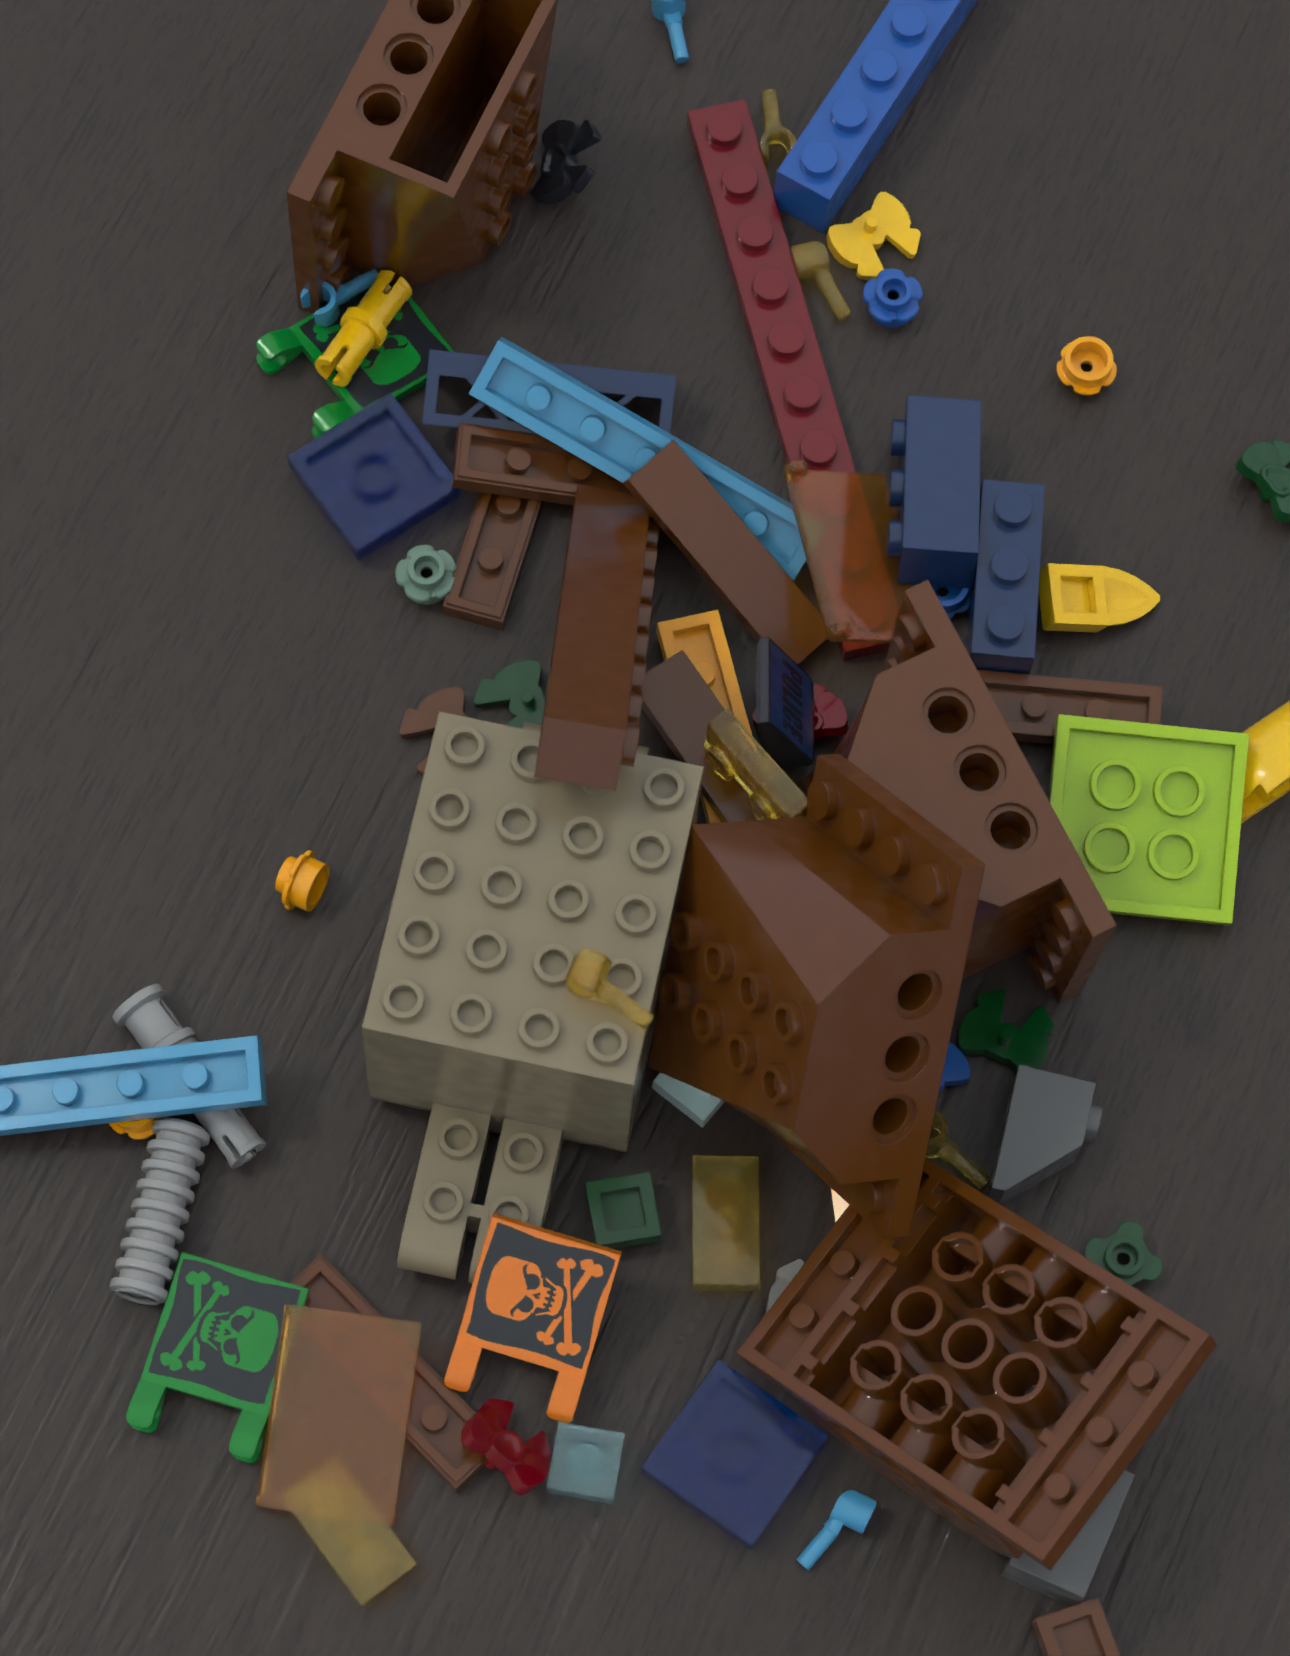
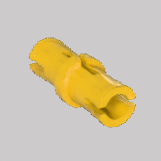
[315,270,412,387]

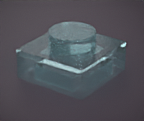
[547,1422,625,1504]

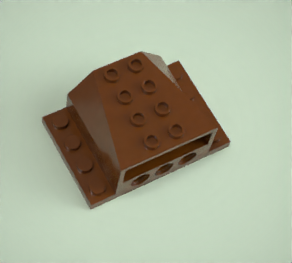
[286,0,558,314]
[799,580,1117,1003]
[649,754,986,1239]
[736,1158,1217,1571]

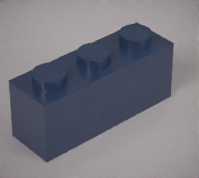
[886,395,981,588]
[966,479,1045,674]

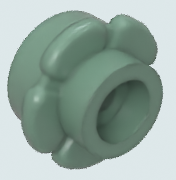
[395,545,457,605]

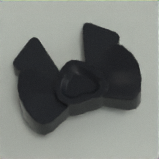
[530,119,602,204]

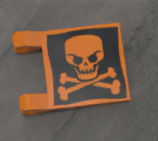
[444,1213,622,1423]

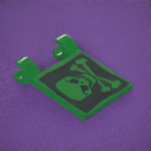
[256,282,454,448]
[126,1252,310,1463]

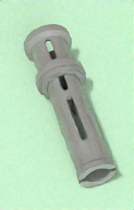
[112,983,266,1169]

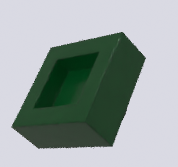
[585,1172,662,1249]

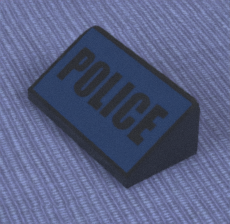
[756,637,814,770]

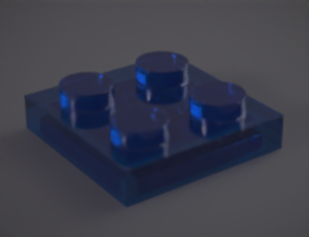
[288,392,461,560]
[641,1359,829,1550]

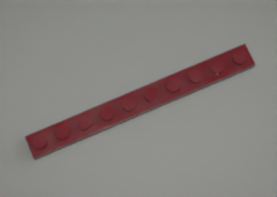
[686,99,898,661]

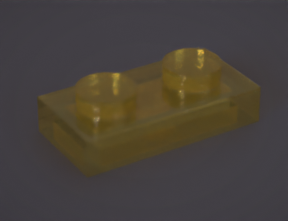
[704,708,808,820]
[692,1156,760,1291]
[281,1454,416,1605]

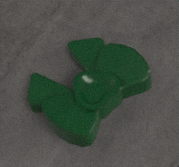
[1235,440,1290,523]
[474,660,545,728]
[956,989,1055,1073]

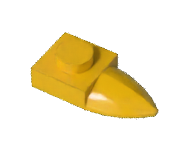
[1039,563,1160,633]

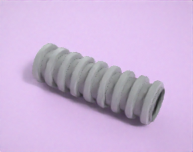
[109,1118,210,1305]

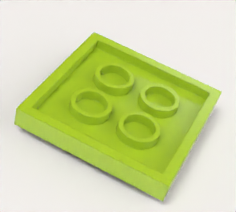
[1048,714,1249,926]

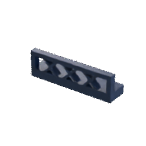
[422,349,677,434]

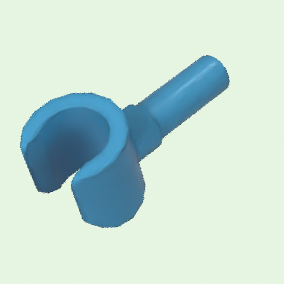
[651,0,689,64]
[300,269,378,327]
[796,1490,876,1571]

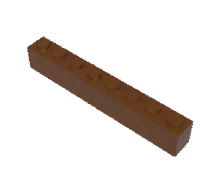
[534,485,660,791]

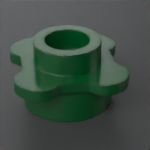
[1084,1221,1162,1287]

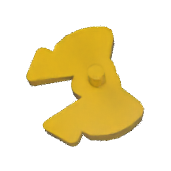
[826,192,921,280]

